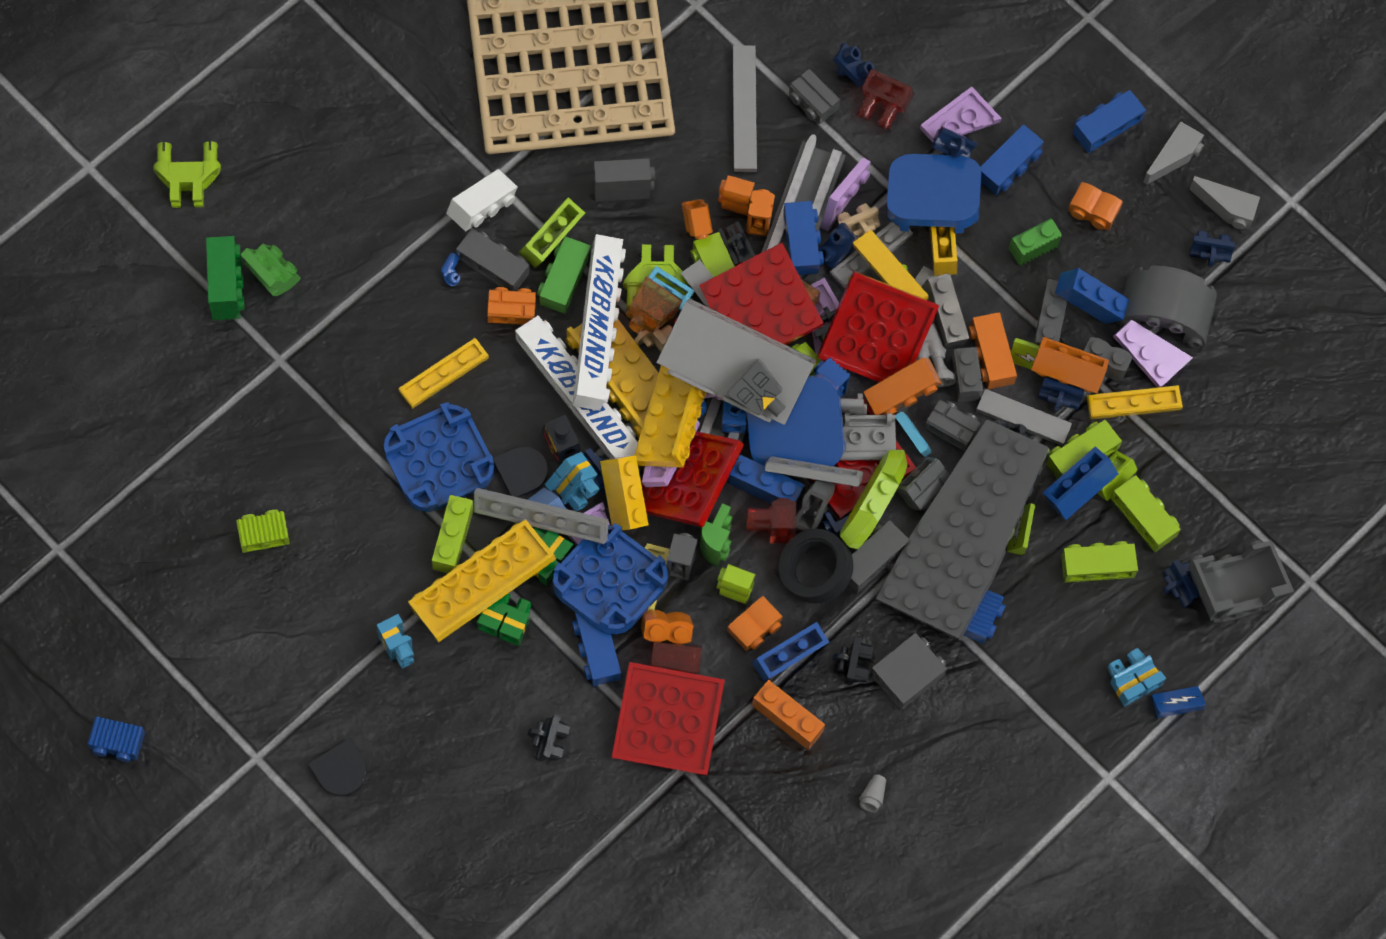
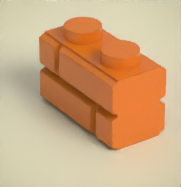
[746,189,775,237]
[488,287,536,325]

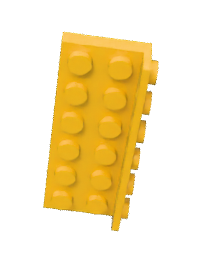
[566,319,659,438]
[635,365,707,468]
[408,519,556,642]

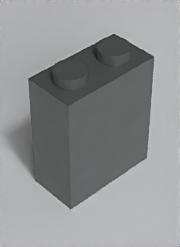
[594,159,655,202]
[870,633,947,710]

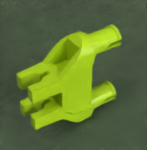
[153,141,221,208]
[623,244,691,312]

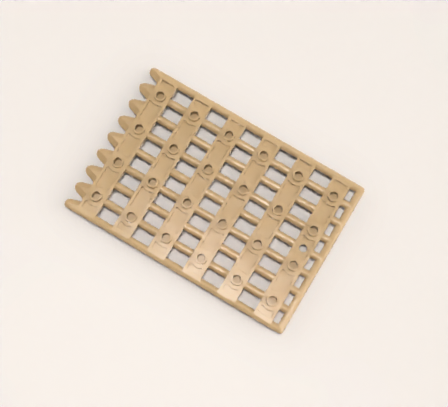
[467,0,675,154]

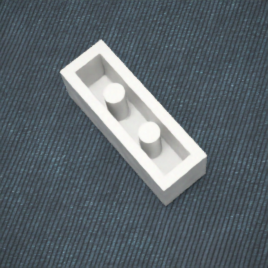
[446,169,517,231]

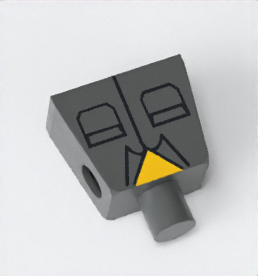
[727,359,786,417]

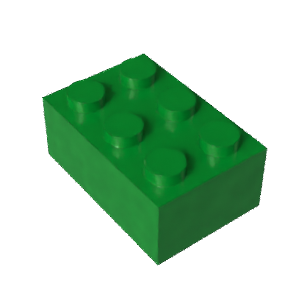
[206,236,245,320]

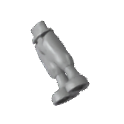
[915,319,957,387]

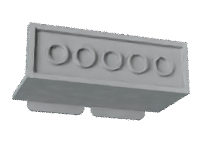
[656,298,816,425]

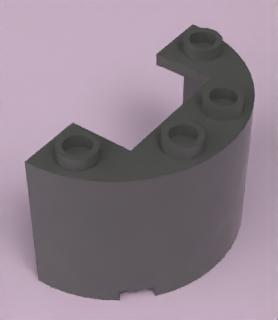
[1115,266,1217,348]
[1188,540,1294,623]

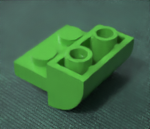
[241,244,301,296]
[700,503,733,567]

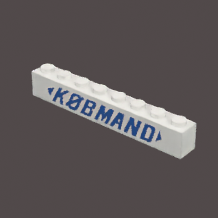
[572,234,626,411]
[515,316,645,472]

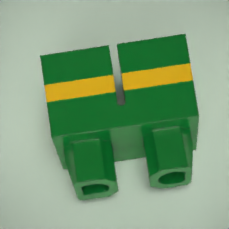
[534,528,573,586]
[477,593,531,646]

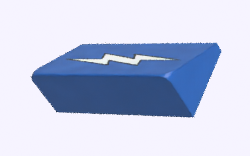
[1151,686,1206,718]

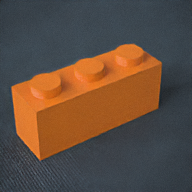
[968,312,1017,390]
[1031,337,1109,393]
[864,357,942,415]
[752,680,825,750]

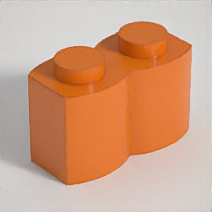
[718,175,755,216]
[1068,182,1123,230]
[681,199,713,239]
[727,596,783,652]
[641,610,693,644]

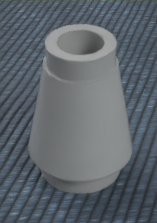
[859,775,887,813]

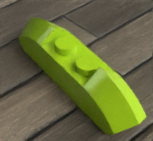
[840,450,907,549]

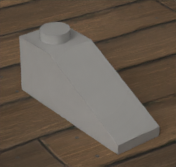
[1143,122,1204,185]
[1190,176,1260,230]

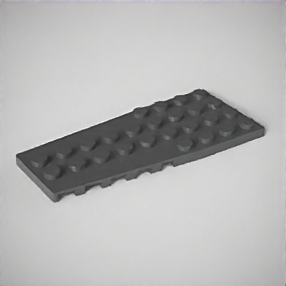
[876,420,1050,641]

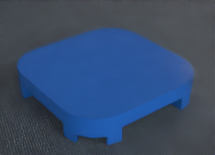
[887,154,981,234]
[747,374,846,466]
[383,402,494,512]
[552,523,668,634]

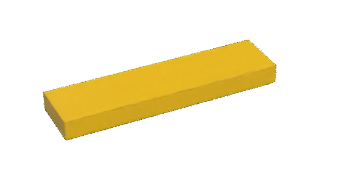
[853,230,928,300]
[398,338,489,409]
[1086,385,1183,420]

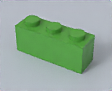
[537,236,591,314]

